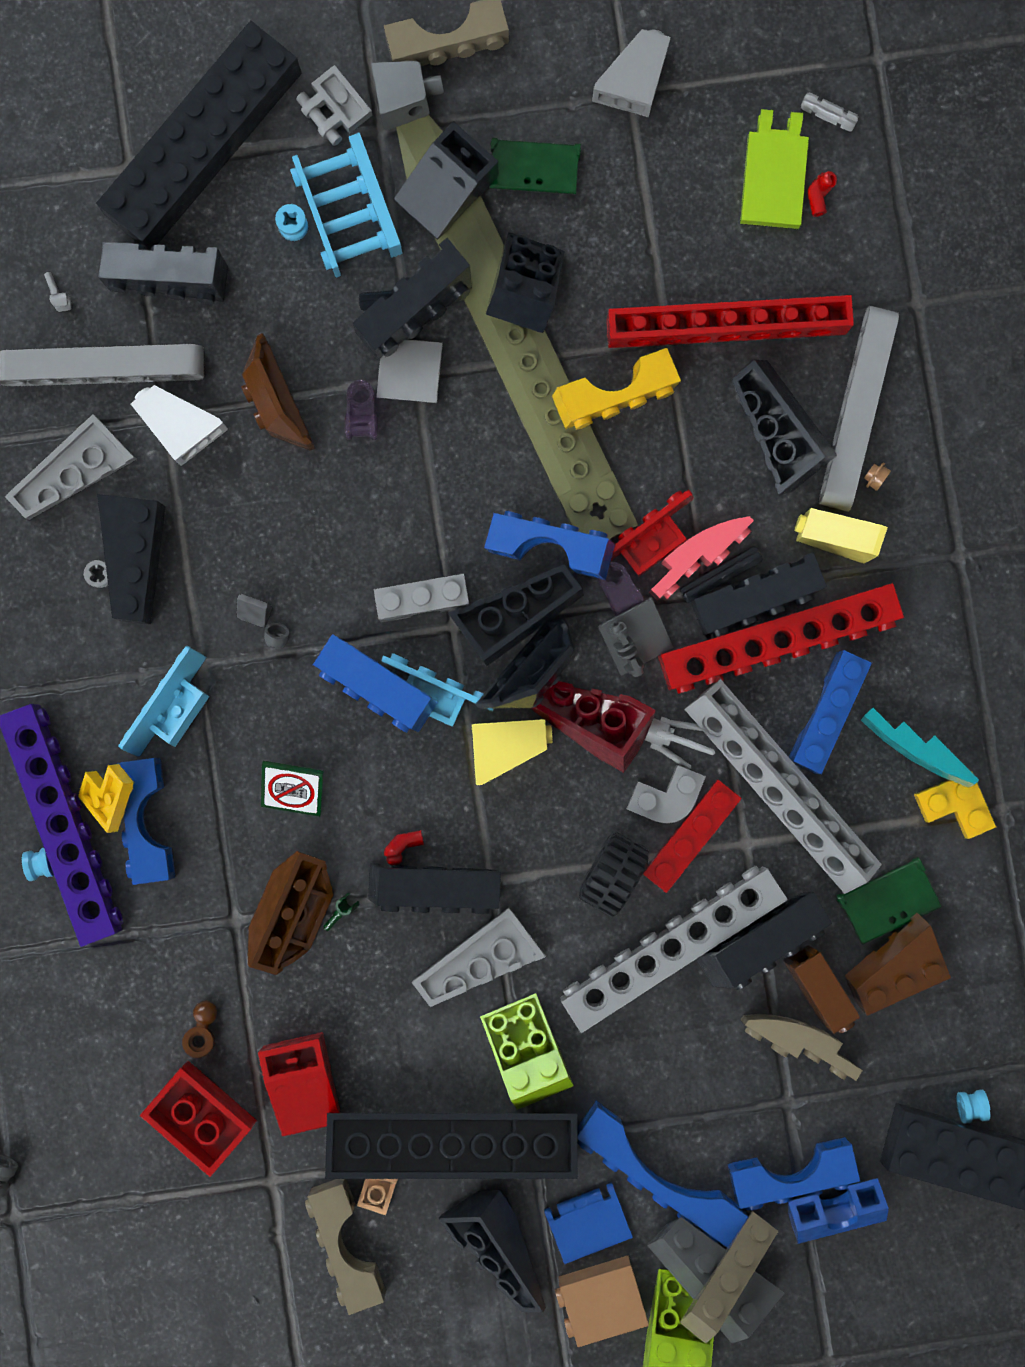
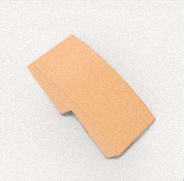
[357,1179,398,1216]

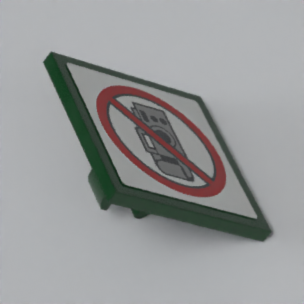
[261,761,324,817]

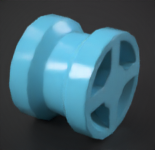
[275,204,308,241]
[22,848,54,881]
[956,1089,990,1124]

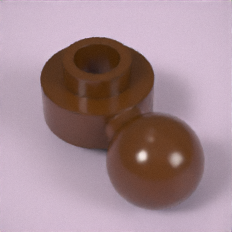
[182,1000,218,1058]

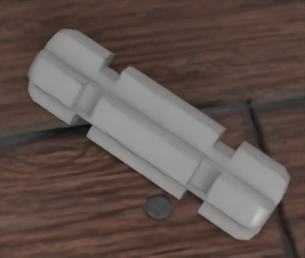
[801,92,859,131]

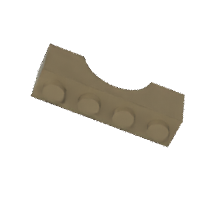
[384,0,509,66]
[305,1179,386,1315]
[680,1212,778,1343]

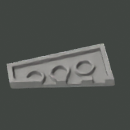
[5,414,137,520]
[412,907,546,1007]

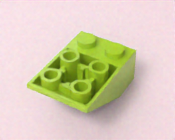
[480,993,574,1110]
[643,1269,714,1367]

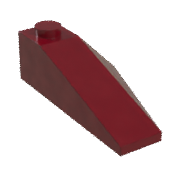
[530,681,656,773]

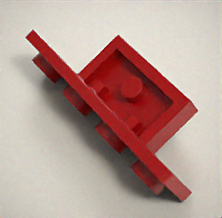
[611,490,694,577]

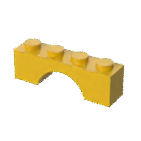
[552,348,681,430]

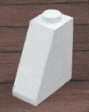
[131,385,228,466]

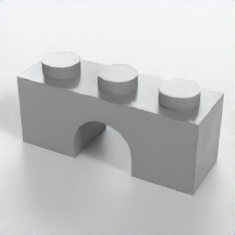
[373,574,470,622]

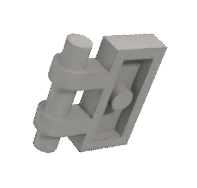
[296,65,373,146]

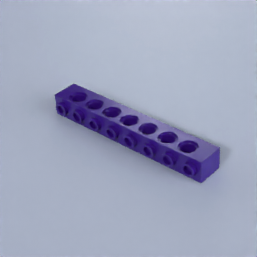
[0,704,123,947]

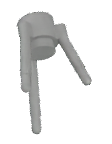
[645,717,715,770]

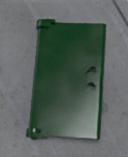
[490,138,582,194]
[836,857,942,945]

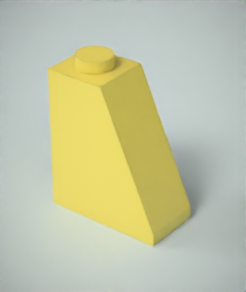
[794,508,888,564]
[472,719,553,785]

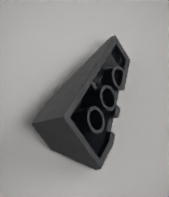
[439,1190,546,1312]

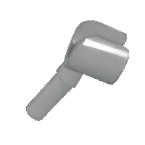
[44,272,72,312]

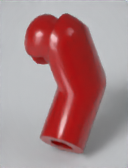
[807,171,837,217]
[384,830,424,865]

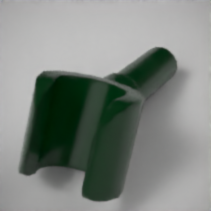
[323,893,359,931]

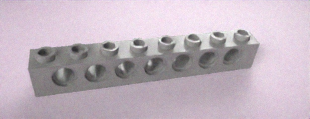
[684,679,882,894]
[560,866,788,1033]

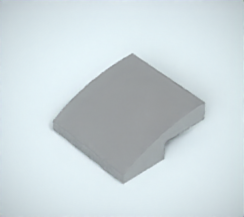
[377,339,443,403]

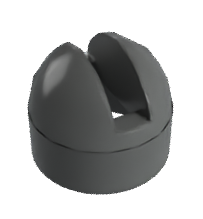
[264,623,289,649]

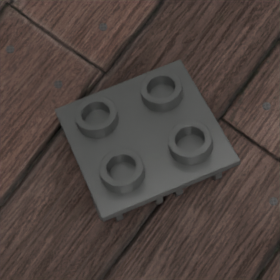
[598,598,674,677]

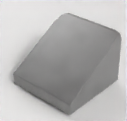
[237,594,272,627]

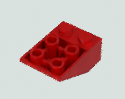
[258,1032,340,1136]

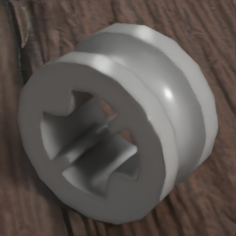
[83,560,108,588]

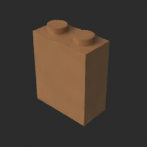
[555,1255,649,1347]

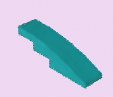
[861,708,979,788]

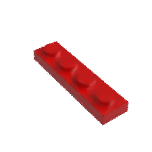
[643,779,742,893]

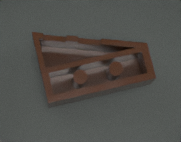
[845,913,951,1016]

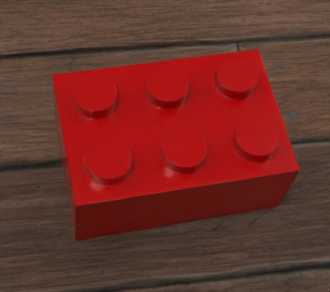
[140,1061,257,1177]

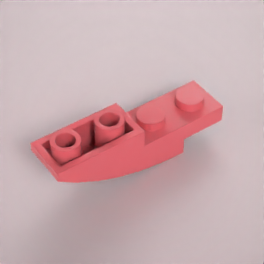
[649,516,754,601]

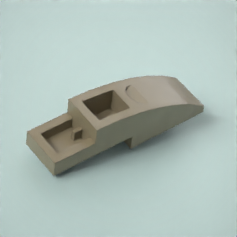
[741,1014,863,1081]

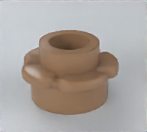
[864,462,891,491]

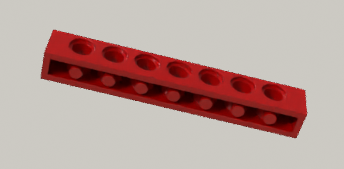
[606,295,854,348]
[658,583,904,694]

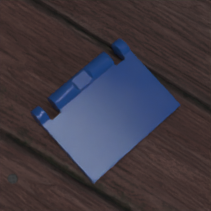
[544,1183,633,1264]

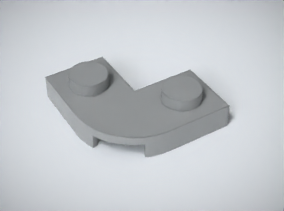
[626,765,706,823]

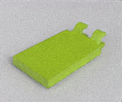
[740,109,809,229]

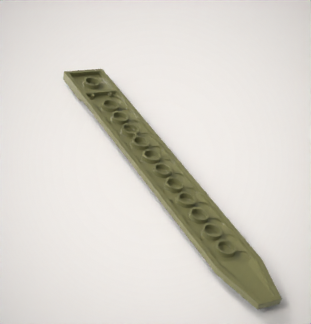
[396,114,638,540]

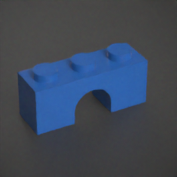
[788,1178,889,1244]

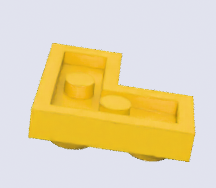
[78,764,134,833]
[914,771,996,839]

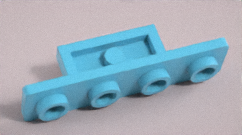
[119,646,210,756]
[381,653,494,727]

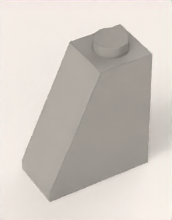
[592,29,671,117]

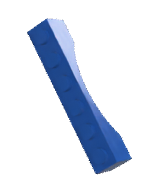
[577,1101,749,1248]

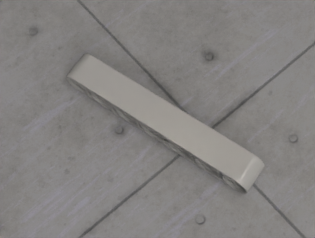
[819,305,899,512]
[0,344,204,386]

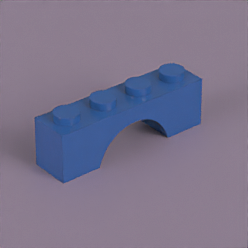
[484,511,615,580]
[789,650,872,774]
[117,758,175,885]
[727,1137,860,1211]

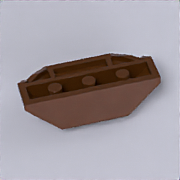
[241,333,316,451]
[248,851,334,975]

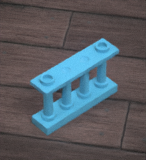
[290,133,403,277]

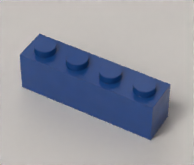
[313,634,438,733]

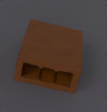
[783,945,860,1034]

